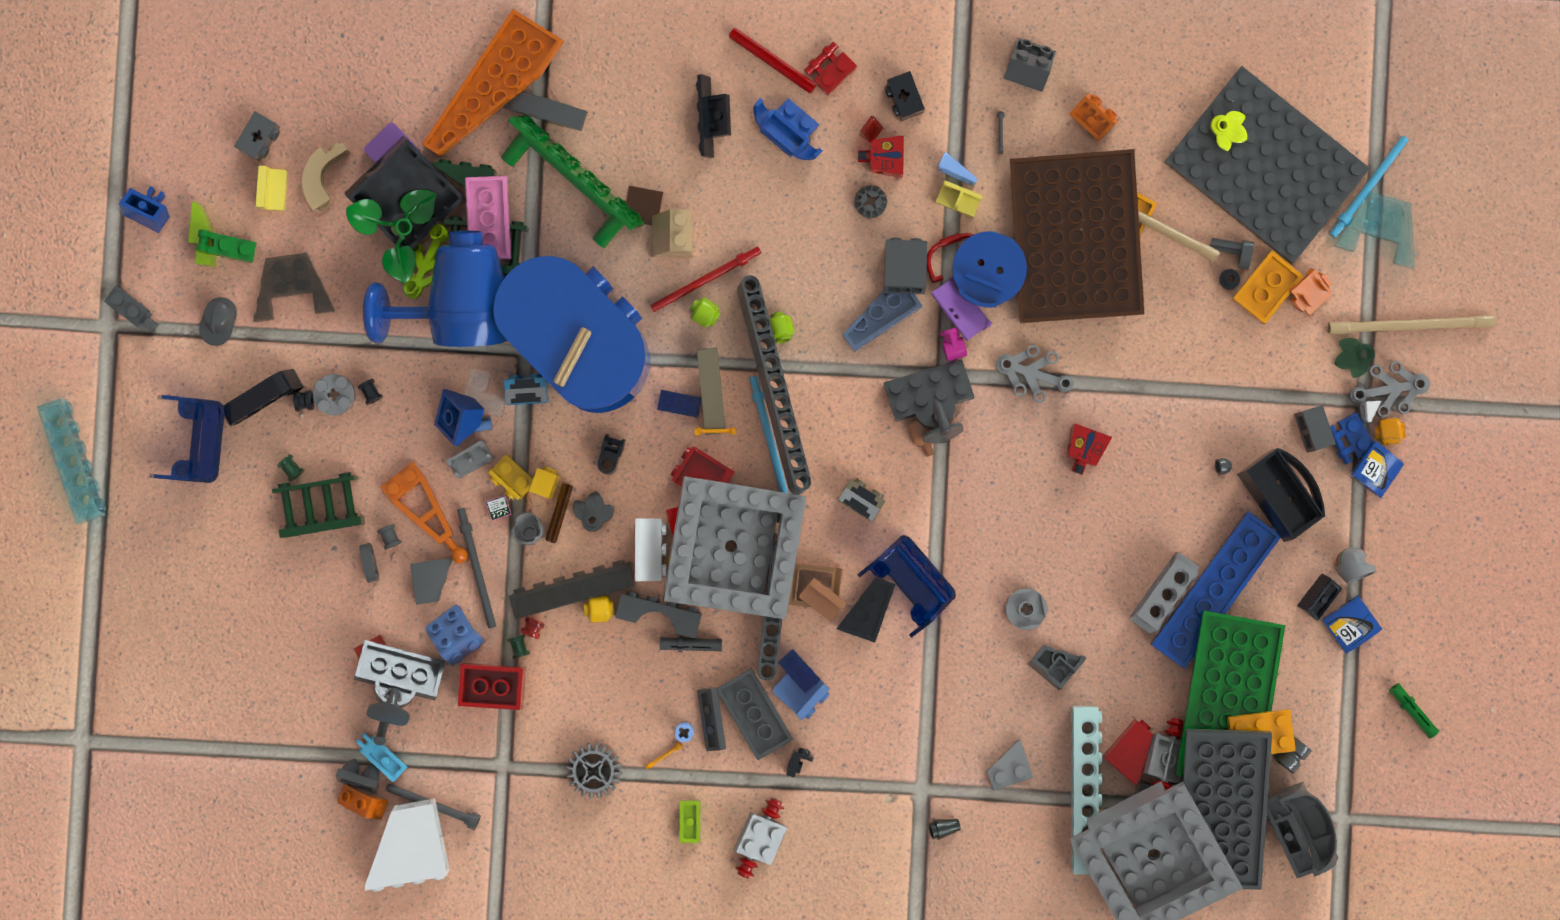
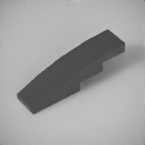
[502,92,588,131]

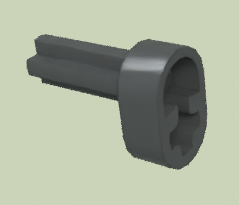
[1210,238,1254,270]

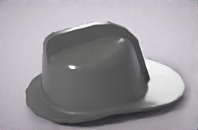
[200,297,237,346]

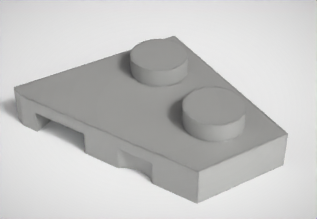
[987,739,1033,791]

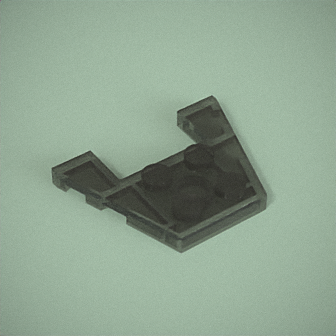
[253,253,335,322]

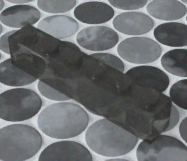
[509,559,636,619]

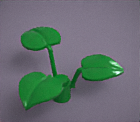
[346,190,436,283]

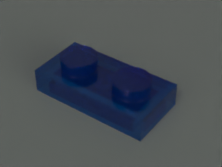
[657,390,702,418]
[777,649,821,693]

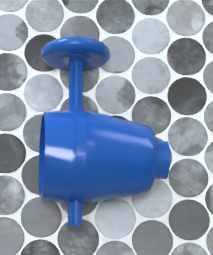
[363,231,508,347]

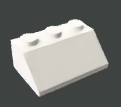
[635,519,667,581]

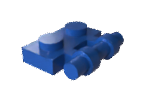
[1330,412,1373,465]

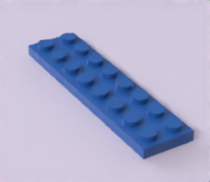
[1150,511,1281,669]

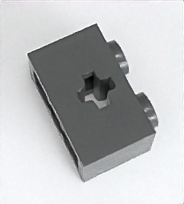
[234,111,280,162]

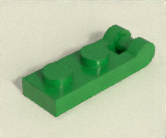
[195,230,256,263]

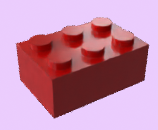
[458,663,526,710]

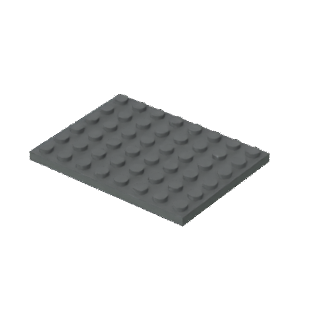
[1164,66,1370,264]

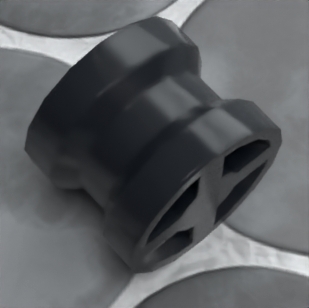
[293,390,314,412]

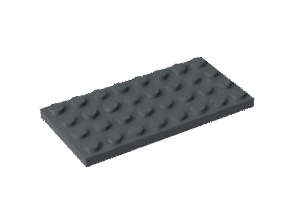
[1183,729,1272,890]

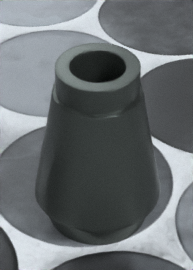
[929,818,961,840]

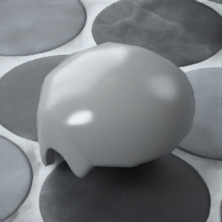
[512,512,544,546]

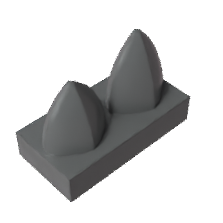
[336,759,380,794]

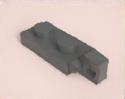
[104,285,159,331]

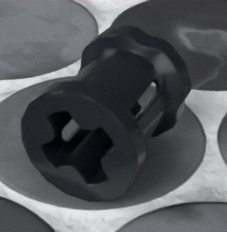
[357,379,383,405]

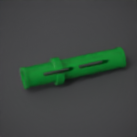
[1389,683,1440,739]

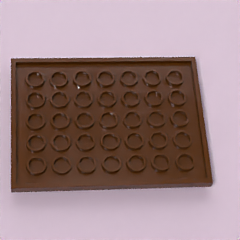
[1010,149,1145,323]

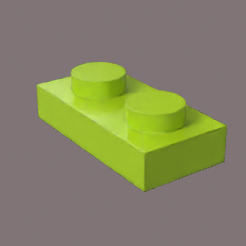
[679,800,701,843]

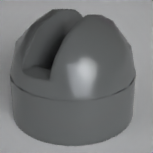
[1215,458,1232,475]

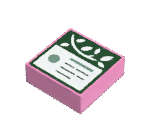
[485,495,512,521]

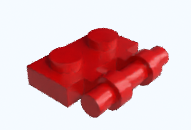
[804,42,857,96]

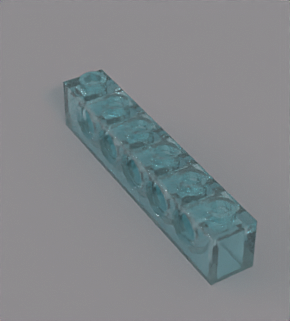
[37,398,106,524]

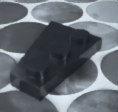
[836,577,896,643]

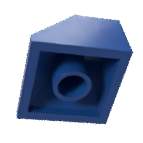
[434,389,484,446]

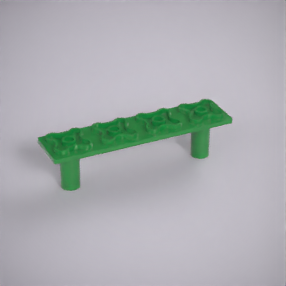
[501,115,644,248]

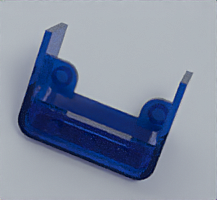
[149,395,225,483]
[857,535,956,638]

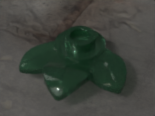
[1334,338,1375,378]

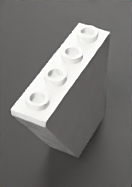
[365,798,450,892]

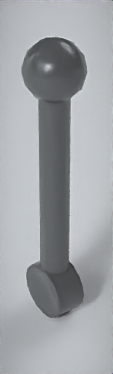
[997,111,1005,154]

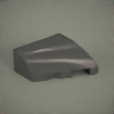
[410,558,452,605]
[1028,645,1086,690]

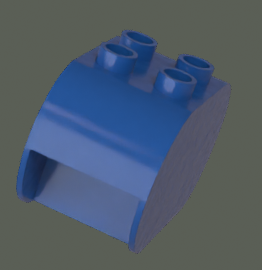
[493,256,650,413]

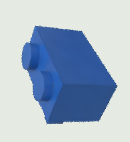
[119,186,170,233]

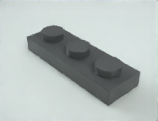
[697,687,726,751]

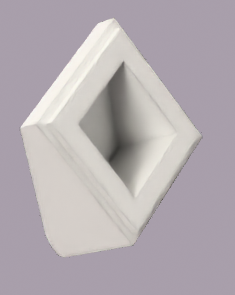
[1360,401,1381,423]

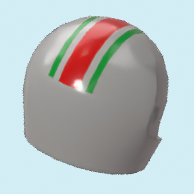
[1335,547,1377,583]

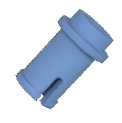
[472,417,493,435]

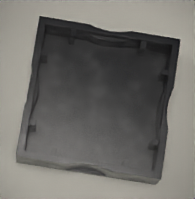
[344,135,465,249]

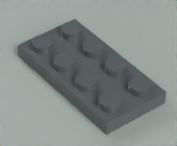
[717,668,793,760]

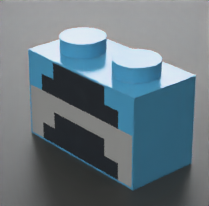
[504,374,549,405]

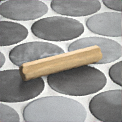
[554,327,591,387]

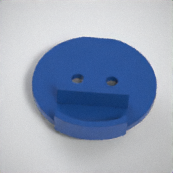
[952,231,1027,308]

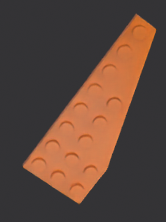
[422,9,564,157]

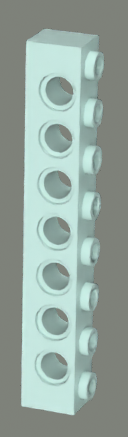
[1071,706,1102,874]

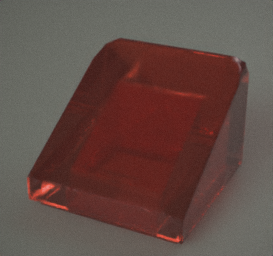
[860,116,883,143]

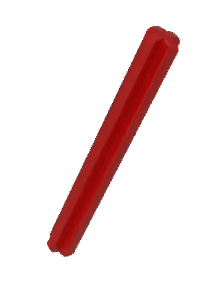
[729,28,816,93]

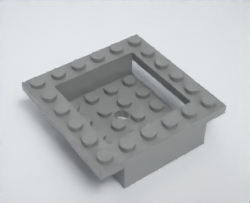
[663,476,806,619]
[1070,782,1243,920]

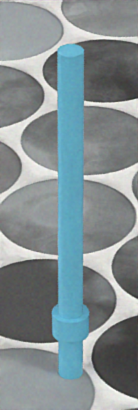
[1329,136,1409,238]
[749,376,788,493]

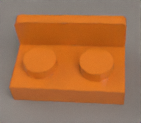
[1069,93,1119,141]

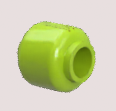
[689,297,721,328]
[769,312,795,344]

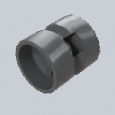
[1272,737,1312,774]

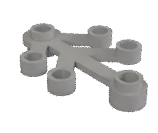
[996,345,1073,403]
[1349,361,1430,418]

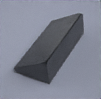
[1298,574,1342,621]

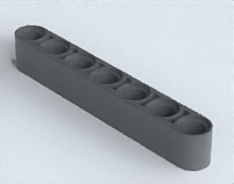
[758,540,782,681]

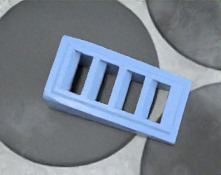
[937,152,977,186]

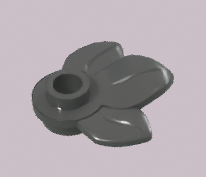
[573,491,614,532]

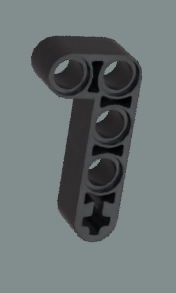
[220,369,304,427]

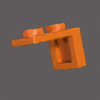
[337,784,389,820]

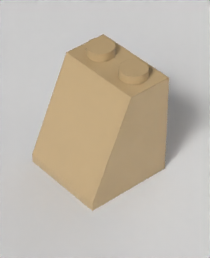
[652,210,693,257]

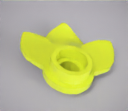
[1210,111,1247,151]

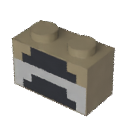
[837,478,886,522]

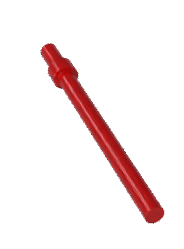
[650,246,762,312]

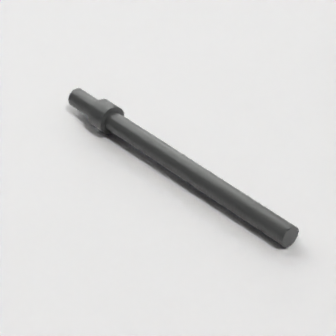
[457,507,496,629]

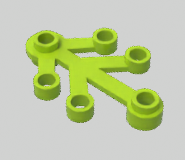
[403,224,449,299]

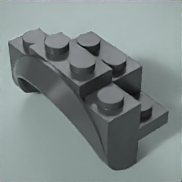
[1267,782,1339,878]

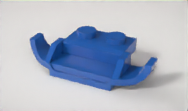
[753,98,823,160]

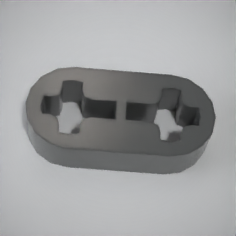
[359,543,379,583]

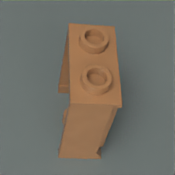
[788,563,842,607]

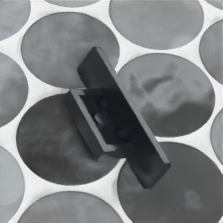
[696,74,731,159]

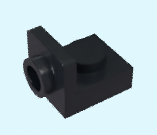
[786,748,814,778]

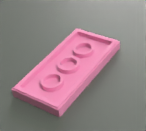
[465,176,511,260]

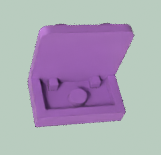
[364,123,421,162]

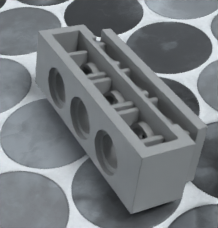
[1128,552,1199,634]

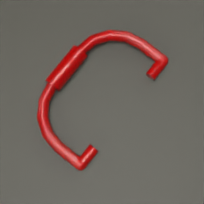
[927,233,984,283]

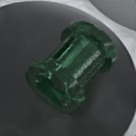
[277,455,304,482]
[507,634,531,659]

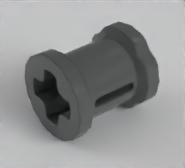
[377,524,402,550]

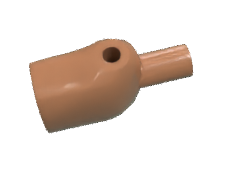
[908,420,934,457]

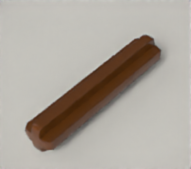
[546,483,573,543]

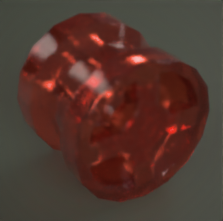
[520,616,545,640]

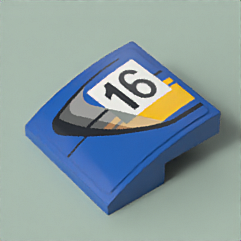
[1350,441,1404,498]
[1322,595,1382,654]

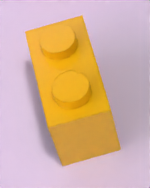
[529,466,561,499]

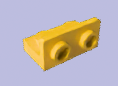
[488,454,533,500]

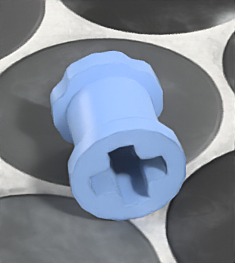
[675,722,694,742]

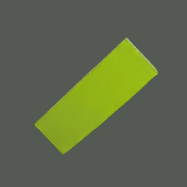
[188,202,217,267]

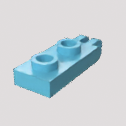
[356,732,408,782]

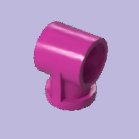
[940,328,967,362]

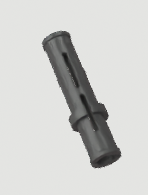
[660,636,722,652]

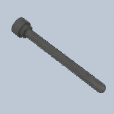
[386,784,481,831]

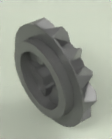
[854,185,887,218]

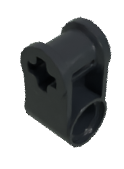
[597,434,626,475]

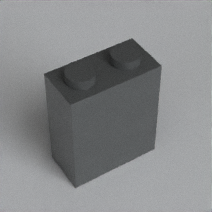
[884,237,927,295]

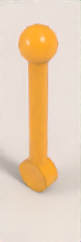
[694,427,737,436]
[645,742,683,770]

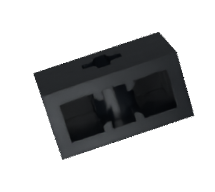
[884,71,925,121]

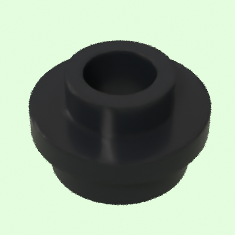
[1219,269,1240,290]

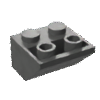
[1004,38,1056,92]

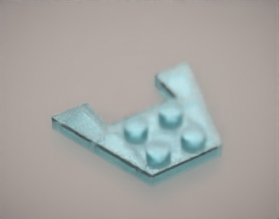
[1334,192,1415,269]

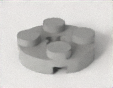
[313,374,356,415]
[1005,588,1047,630]

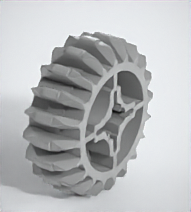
[566,742,622,799]

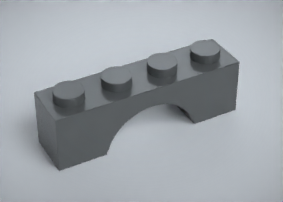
[615,591,702,639]

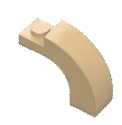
[302,143,351,213]

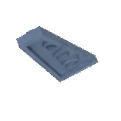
[843,290,923,353]

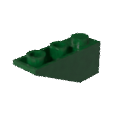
[433,159,497,188]

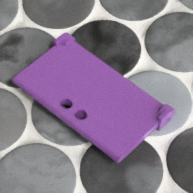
[931,276,993,341]

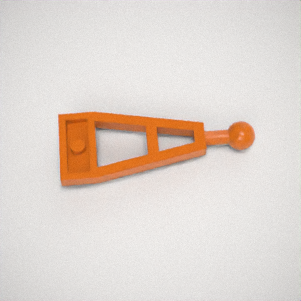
[380,462,468,564]

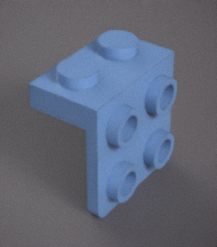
[425,605,486,666]
[773,662,830,720]

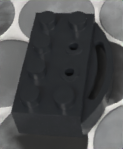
[1237,448,1325,542]

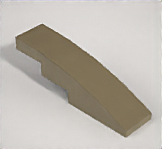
[697,347,726,435]

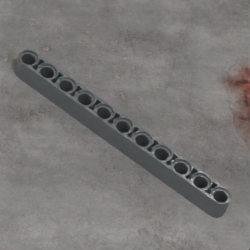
[737,275,811,495]

